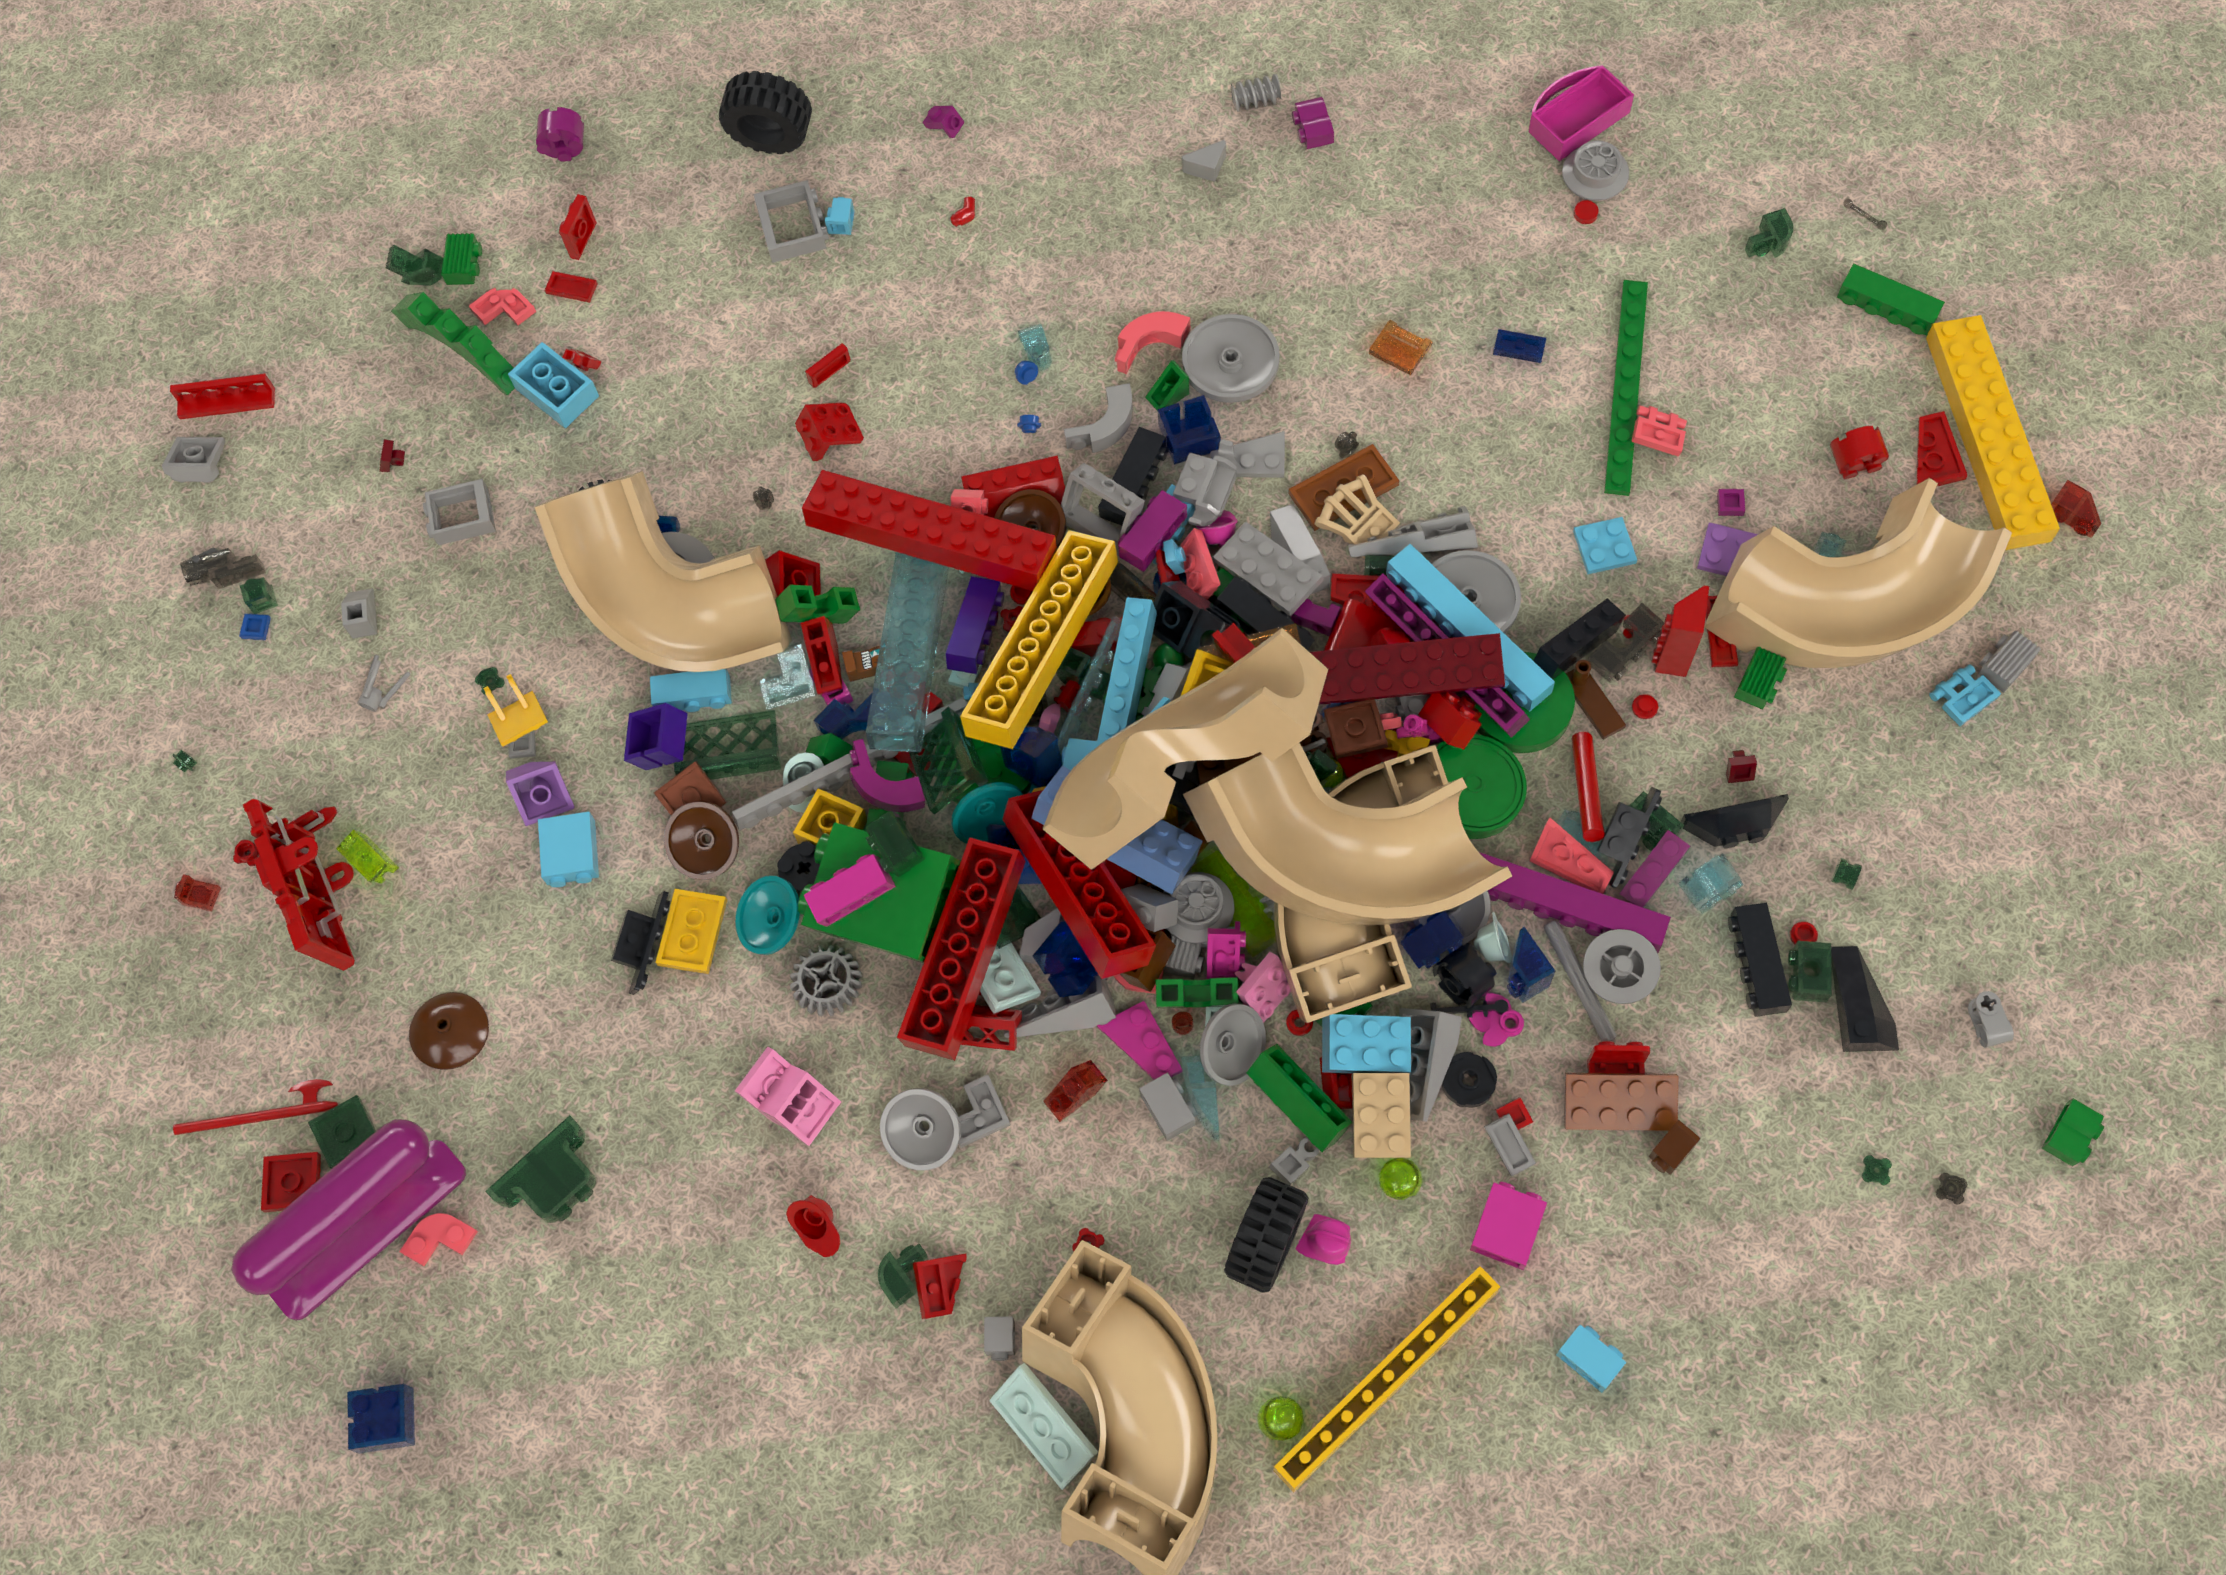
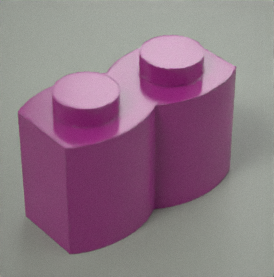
[1292,97,1334,149]

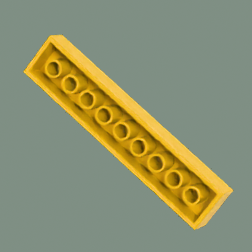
[1926,315,2060,550]
[960,530,1118,749]

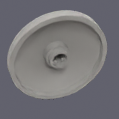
[1182,314,1280,403]
[1418,550,1521,638]

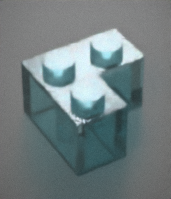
[759,642,816,710]

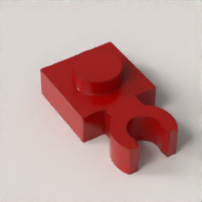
[562,349,602,371]

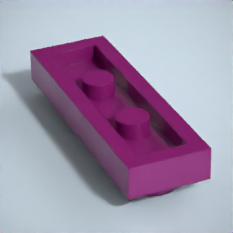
[1619,830,1691,908]

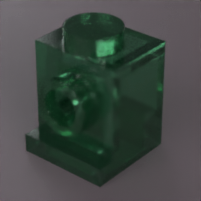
[240,577,278,614]

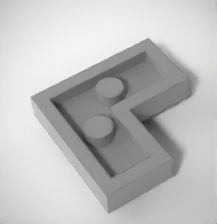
[958,1075,1011,1148]

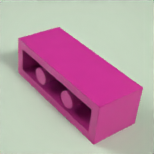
[804,854,896,927]

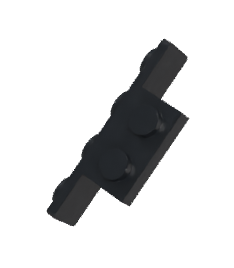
[1597,787,1662,888]
[611,891,670,995]

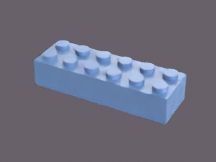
[1032,766,1202,894]

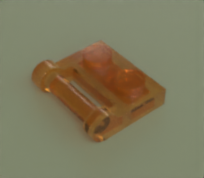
[1369,320,1433,375]

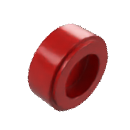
[1574,200,1599,224]

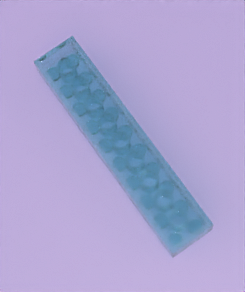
[866,552,949,752]

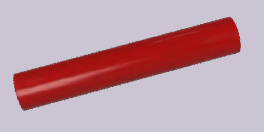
[1571,732,1604,842]

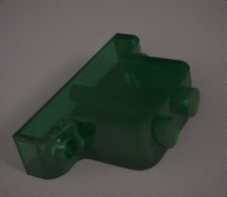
[485,1115,596,1223]

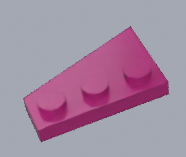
[1097,1001,1183,1080]

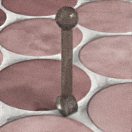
[1843,199,1887,230]

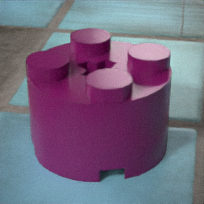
[536,107,584,162]

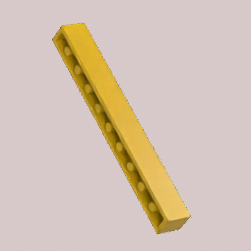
[1273,1266,1501,1493]

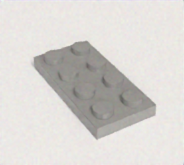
[1213,522,1323,616]

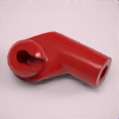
[951,197,975,227]

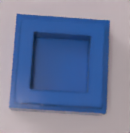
[239,614,271,640]

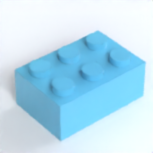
[508,342,599,429]
[1322,1014,1411,1073]

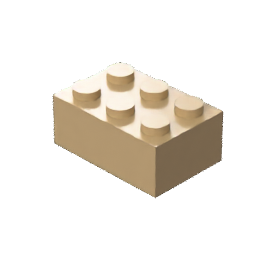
[1352,1073,1411,1158]

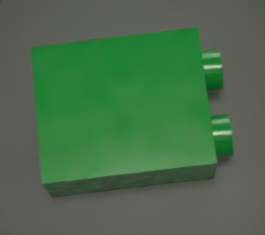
[798,822,961,963]

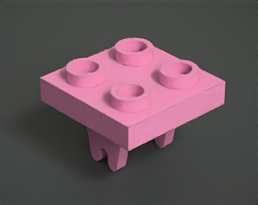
[1235,952,1291,1023]

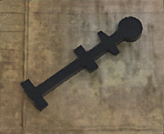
[1430,999,1509,1018]

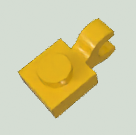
[1384,730,1430,757]

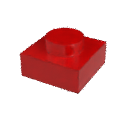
[1495,1097,1533,1130]

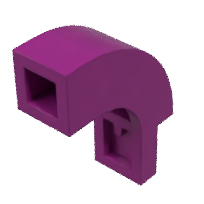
[849,739,925,812]

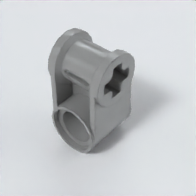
[1968,991,2014,1048]

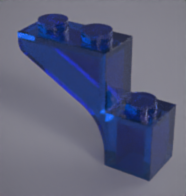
[814,691,913,739]

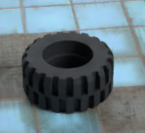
[718,71,812,154]
[1224,1177,1309,1293]

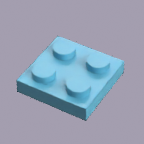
[1573,517,1637,575]

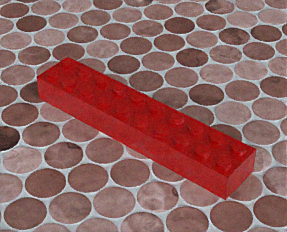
[802,470,1057,591]

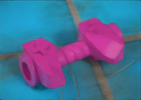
[1396,714,1444,746]

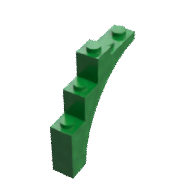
[391,292,515,395]

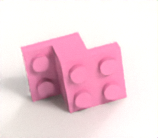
[735,1047,841,1146]

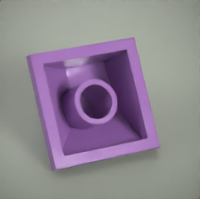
[506,761,575,826]

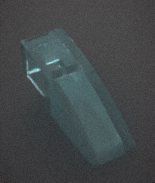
[1181,1056,1220,1142]

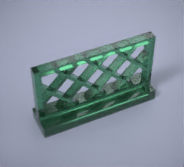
[907,706,989,815]
[674,710,781,780]

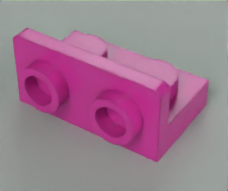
[1207,921,1246,979]

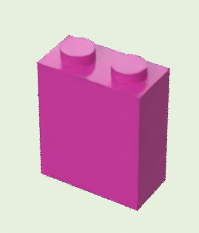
[1470,1182,1547,1270]

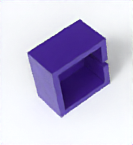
[624,703,688,770]

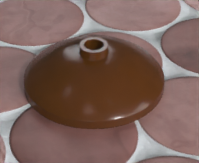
[994,489,1066,548]
[664,801,739,880]
[409,992,489,1070]

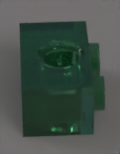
[1788,941,1832,1003]

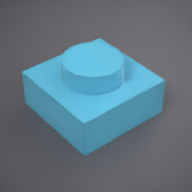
[1163,539,1186,575]

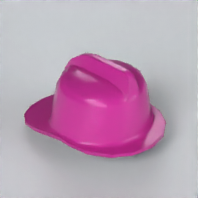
[1196,510,1238,548]
[1295,1214,1351,1265]

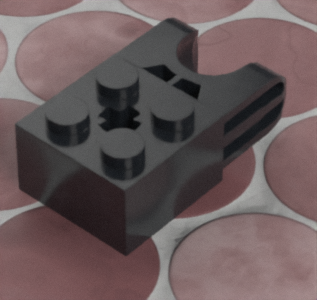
[1153,581,1240,660]

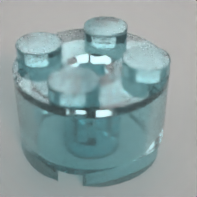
[1678,854,1744,914]

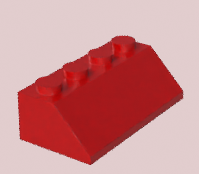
[961,455,1065,518]
[1651,585,1710,677]

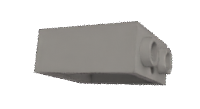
[423,479,496,545]

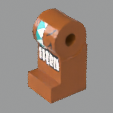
[842,646,894,682]

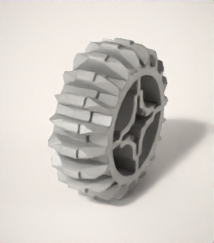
[790,945,862,1017]

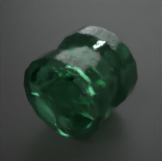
[1831,858,1862,890]

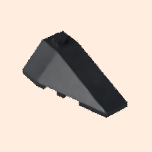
[1829,946,1899,1052]

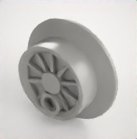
[1562,140,1629,201]
[1163,872,1234,943]
[1583,929,1661,1004]

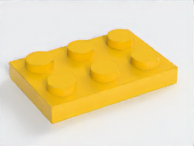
[655,889,727,974]

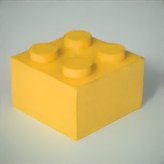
[793,789,867,845]

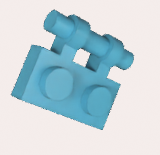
[1929,664,2001,726]

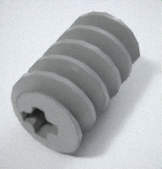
[1231,74,1281,112]

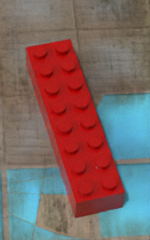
[1002,790,1156,979]
[897,838,1026,1061]

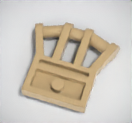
[1315,474,1400,559]

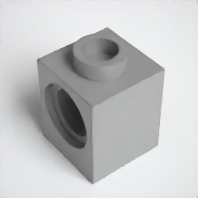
[984,1316,1015,1361]

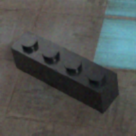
[1098,427,1169,526]
[1213,576,1315,650]
[1533,598,1626,679]
[1728,902,1792,1017]

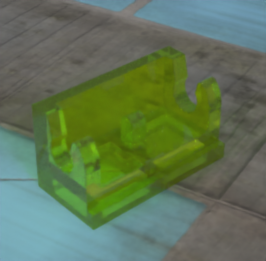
[336,829,399,883]

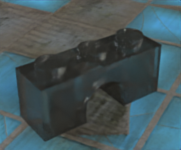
[1587,603,1664,683]

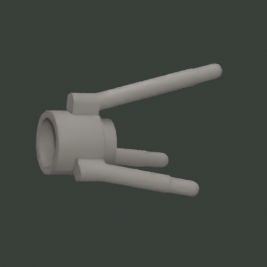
[357,655,410,712]

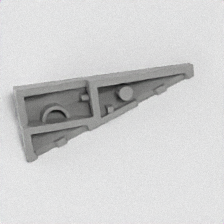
[1348,506,1478,557]

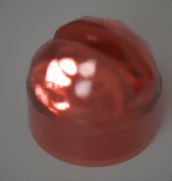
[1172,1011,1194,1035]

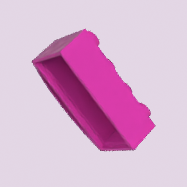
[1528,65,1634,162]

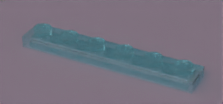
[1049,616,1122,760]

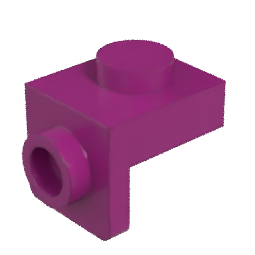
[922,105,964,138]

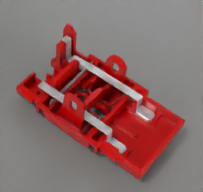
[243,799,355,971]

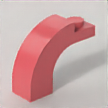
[1115,311,1191,374]

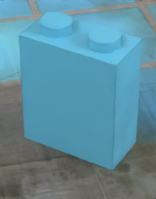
[538,812,599,887]

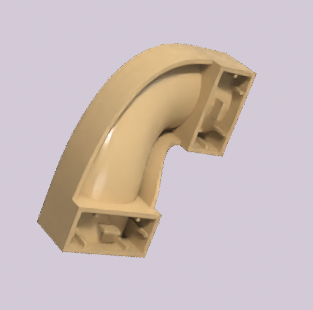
[535,471,792,672]
[1704,478,2012,668]
[1043,628,1328,870]
[1183,743,1512,925]
[1274,745,1462,1023]
[1022,1240,1218,1575]

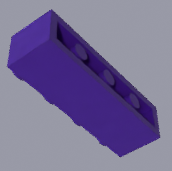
[946,576,1005,674]

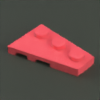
[1180,528,1221,600]
[1530,818,1614,894]

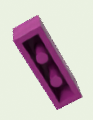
[1118,490,1187,572]

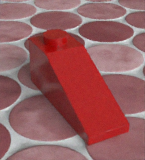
[800,616,843,695]

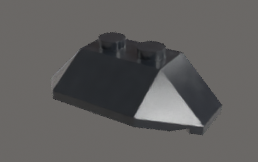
[1680,794,1789,849]

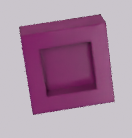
[1717,489,1746,516]

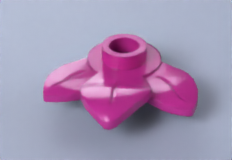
[1469,993,1524,1047]

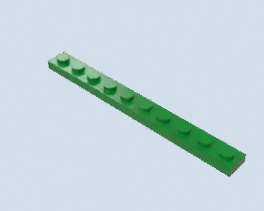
[1604,280,1648,496]

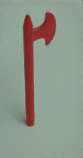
[173,1079,338,1135]

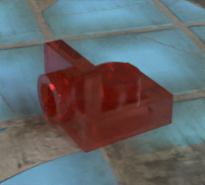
[174,874,221,912]

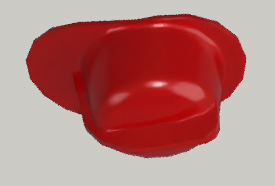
[786,1195,840,1257]

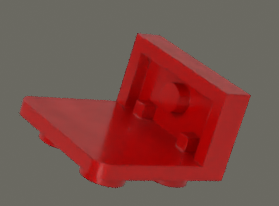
[795,403,864,461]
[1587,1041,1651,1073]

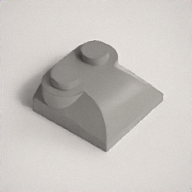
[162,437,225,483]

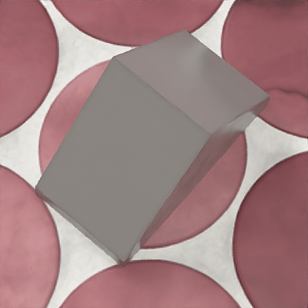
[1182,140,1226,182]

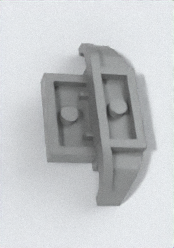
[1173,439,1237,527]

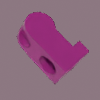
[1291,598,1341,636]

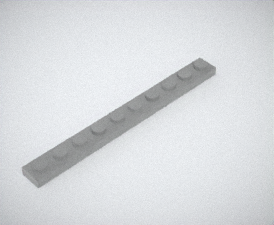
[732,697,967,831]

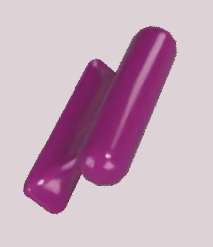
[231,1119,466,1321]

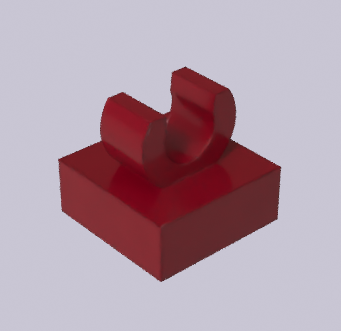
[379,439,405,472]
[1726,750,1757,783]

